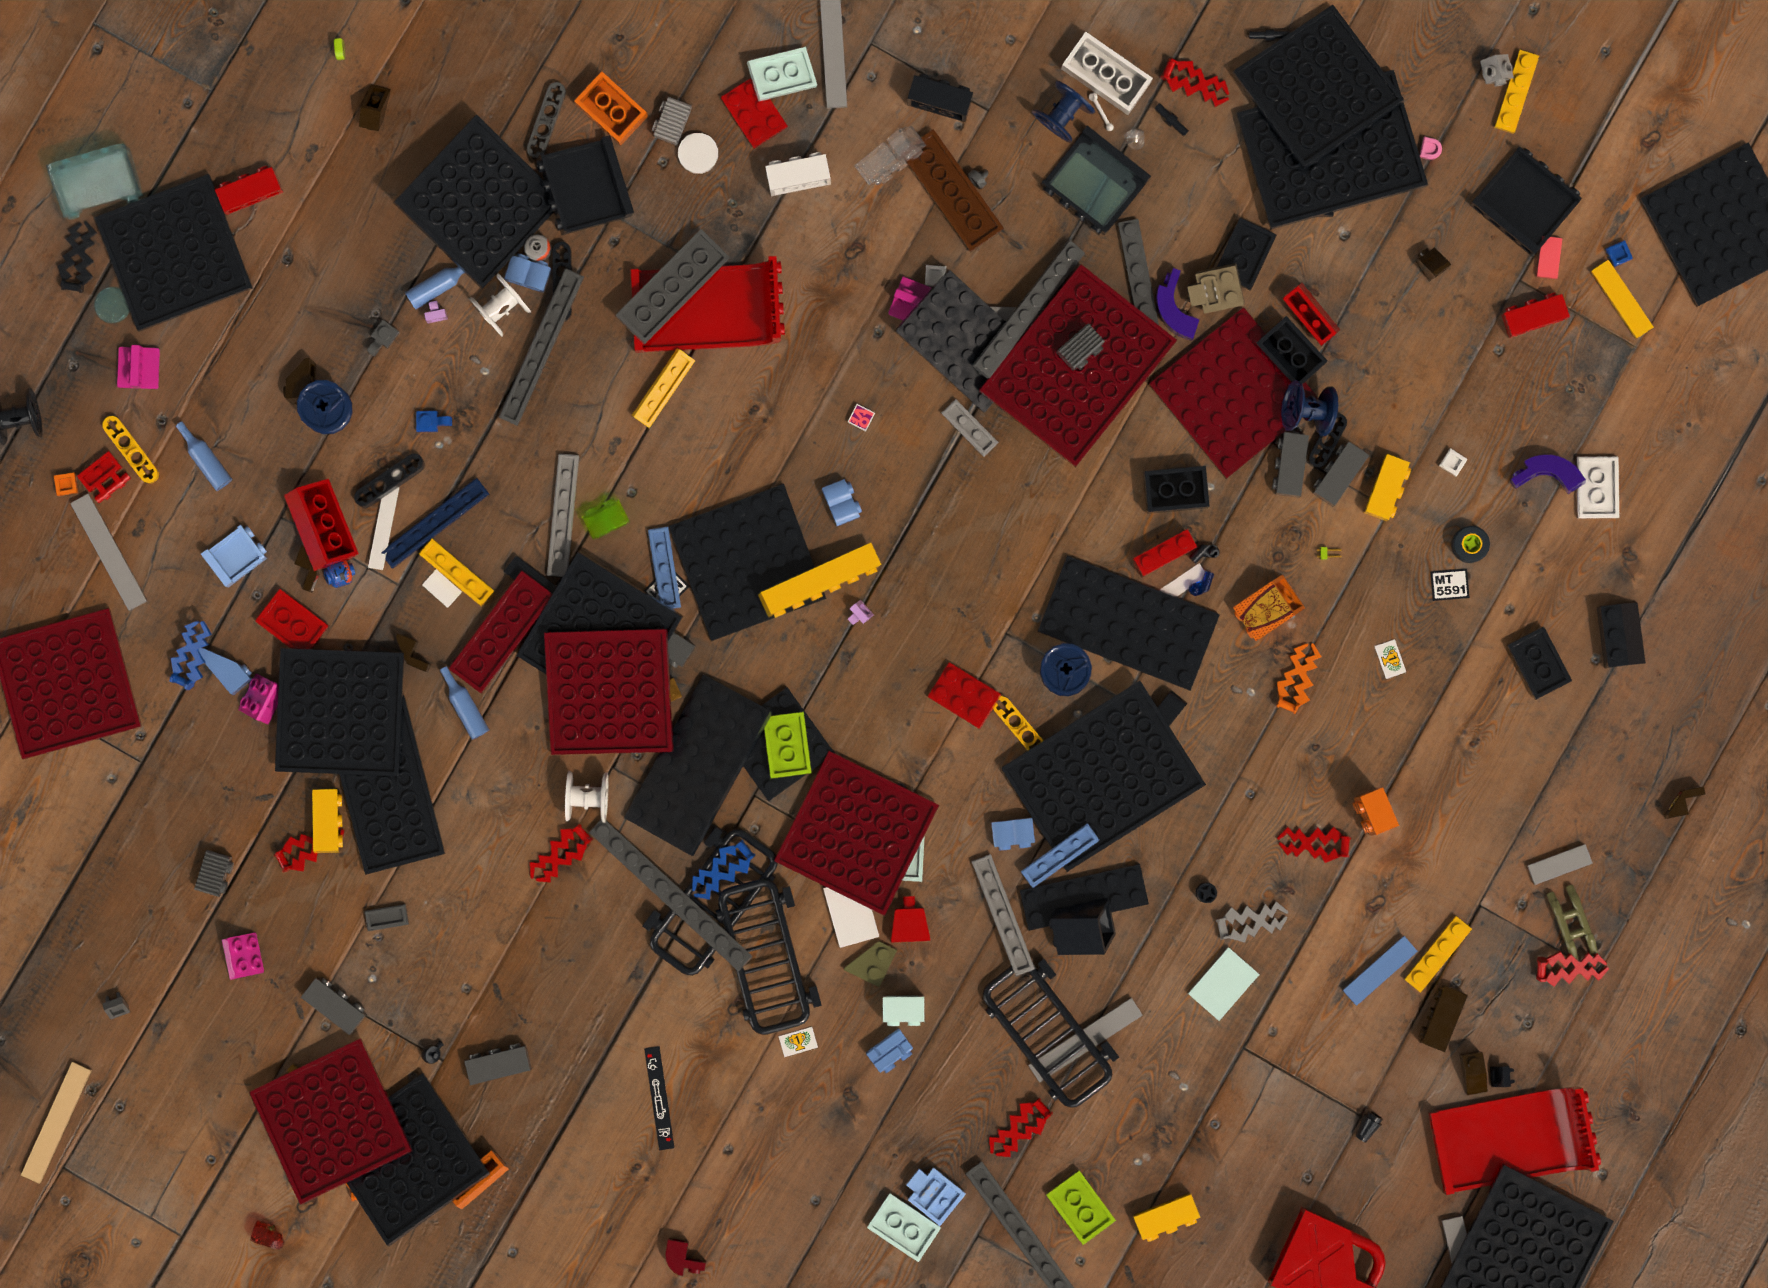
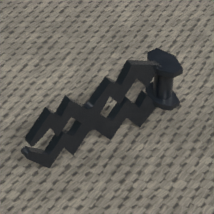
[58,221,97,293]

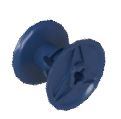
[1032,80,1095,143]
[297,380,353,434]
[1281,381,1338,436]
[1040,643,1092,697]

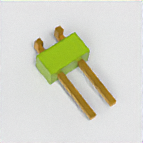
[1317,547,1342,560]

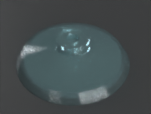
[94,287,130,323]

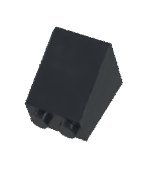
[1049,898,1116,955]

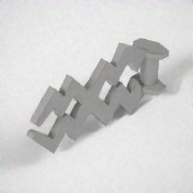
[1216,902,1288,943]

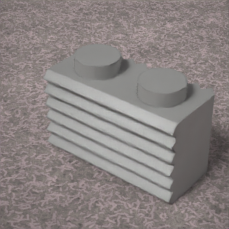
[652,97,692,146]

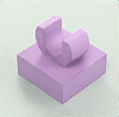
[424,301,448,323]
[848,600,874,625]

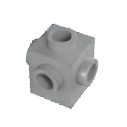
[1480,54,1514,87]

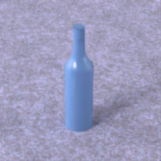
[405,267,465,309]
[176,422,233,491]
[440,666,489,740]

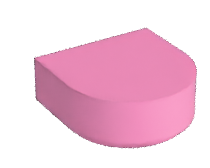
[1419,137,1442,160]

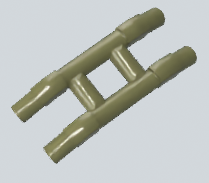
[1547,885,1598,961]

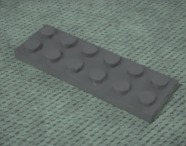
[615,229,730,345]

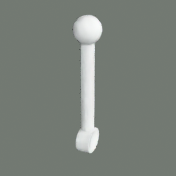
[1089,92,1114,131]

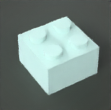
[883,996,924,1026]

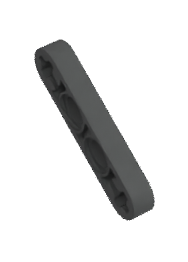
[527,82,566,159]

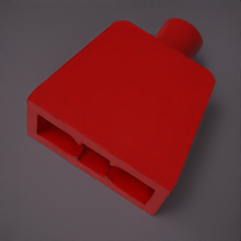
[891,896,930,943]

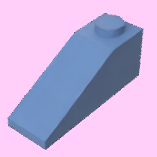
[199,647,252,695]

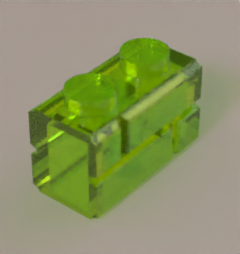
[582,498,631,540]

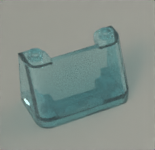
[46,144,143,220]

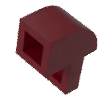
[666,1238,707,1276]

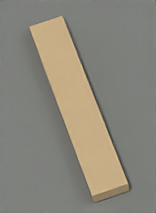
[21,1062,92,1184]

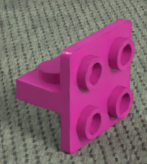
[888,277,931,320]
[117,345,160,389]
[238,673,279,724]
[222,933,264,980]

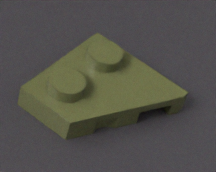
[844,941,897,987]

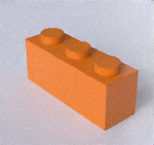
[452,1150,509,1209]

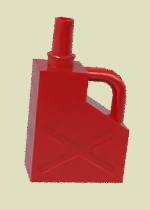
[1267,1207,1386,1288]

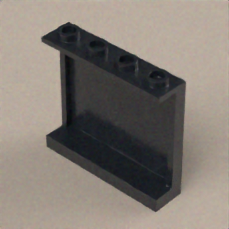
[536,135,634,235]
[1470,147,1582,257]

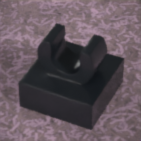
[1490,1066,1515,1087]

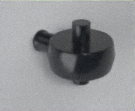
[421,1041,444,1064]

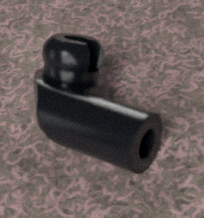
[1189,544,1220,564]

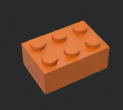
[574,71,648,146]
[1352,787,1399,836]

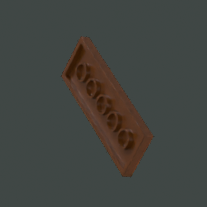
[900,129,1004,253]

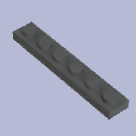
[1118,219,1159,325]

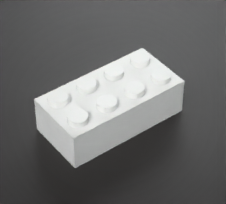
[1061,32,1153,115]

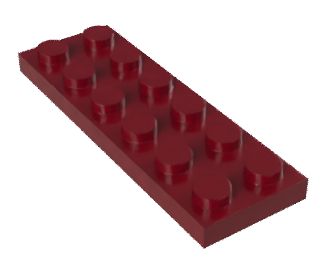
[449,571,553,694]

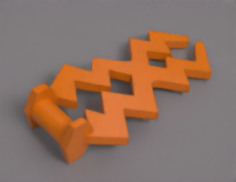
[1276,643,1321,714]

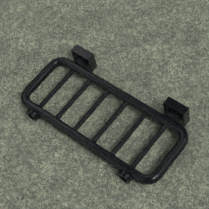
[642,827,778,976]
[715,878,822,1035]
[983,959,1119,1108]

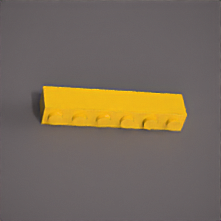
[758,543,881,618]

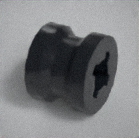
[1195,883,1217,903]

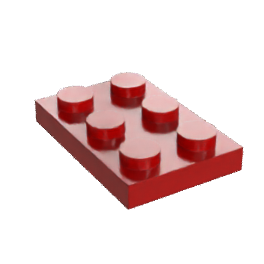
[721,78,788,149]
[255,589,329,649]
[928,662,1001,729]

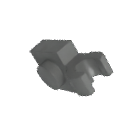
[367,320,400,357]

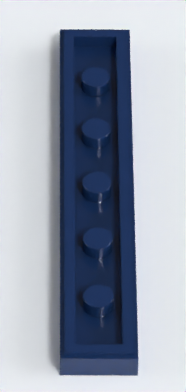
[381,478,490,569]

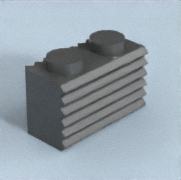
[1057,323,1105,371]
[194,850,234,897]

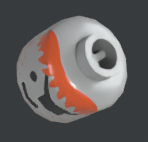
[524,234,552,262]

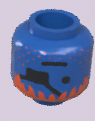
[323,560,355,588]

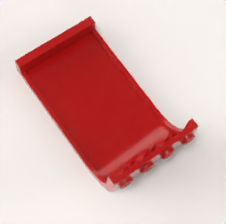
[631,256,785,353]
[1428,1087,1601,1195]

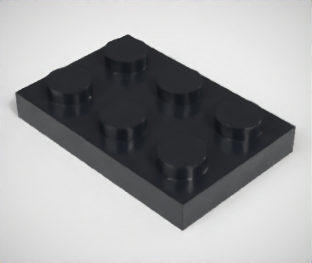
[1217,218,1277,291]
[1507,627,1572,700]

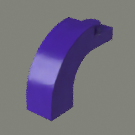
[1156,268,1200,341]
[1511,455,1586,494]

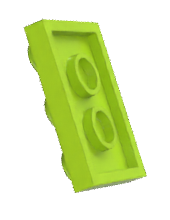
[764,712,812,779]
[1046,1170,1116,1245]

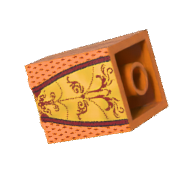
[1233,574,1305,641]

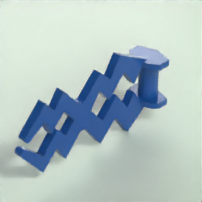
[169,621,212,690]
[692,840,755,900]

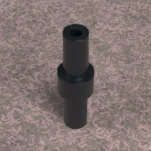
[1249,29,1290,41]
[1154,103,1189,137]

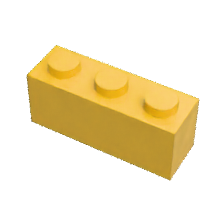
[1364,454,1411,521]
[312,789,343,853]
[1133,1193,1200,1242]

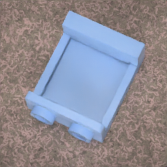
[201,524,267,588]

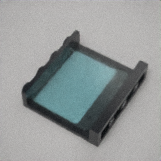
[1041,125,1151,236]

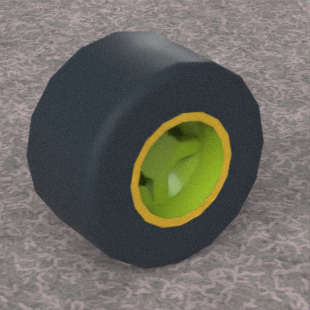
[1451,525,1490,563]

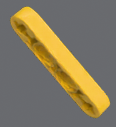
[103,416,159,484]
[993,696,1044,751]

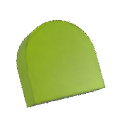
[334,38,345,60]

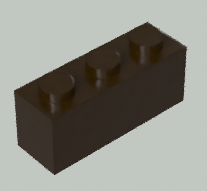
[1418,985,1468,1052]

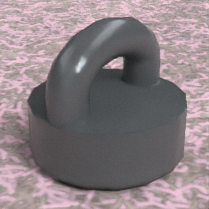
[968,169,989,189]

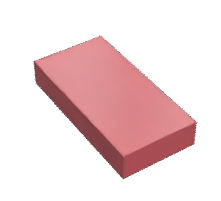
[1536,236,1562,280]

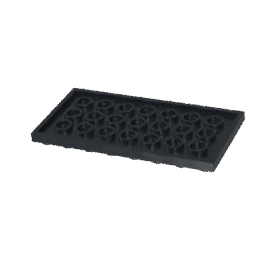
[1038,555,1220,691]
[624,674,773,856]
[339,695,446,875]

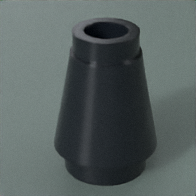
[1356,1111,1383,1143]

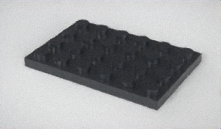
[894,269,1022,413]

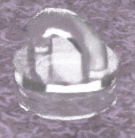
[1124,129,1145,150]

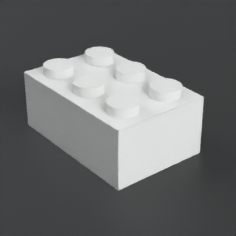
[765,152,831,196]

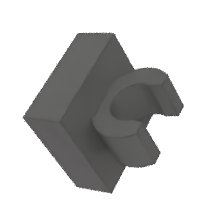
[102,992,130,1019]

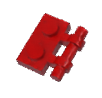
[77,451,131,503]

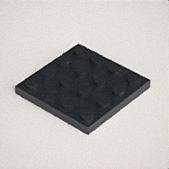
[743,687,835,801]

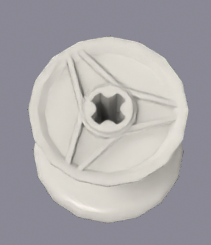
[469,273,531,337]
[565,771,609,823]

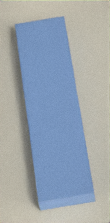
[648,527,681,609]
[1021,823,1100,888]
[1342,936,1418,1006]

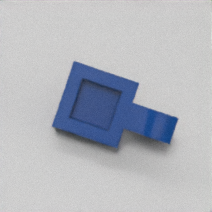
[416,411,452,432]

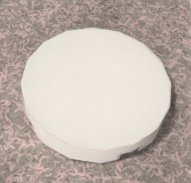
[678,133,718,174]

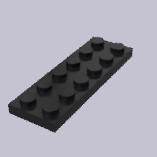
[1020,864,1149,931]

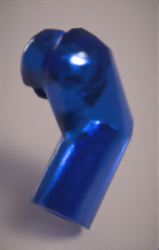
[1188,570,1214,596]

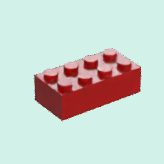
[284,478,359,571]

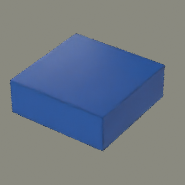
[1605,240,1633,267]

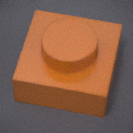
[54,473,78,496]

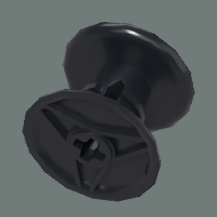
[0,388,43,445]

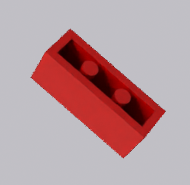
[215,166,283,215]
[1283,283,1340,346]
[1501,292,1570,338]
[1133,529,1197,578]

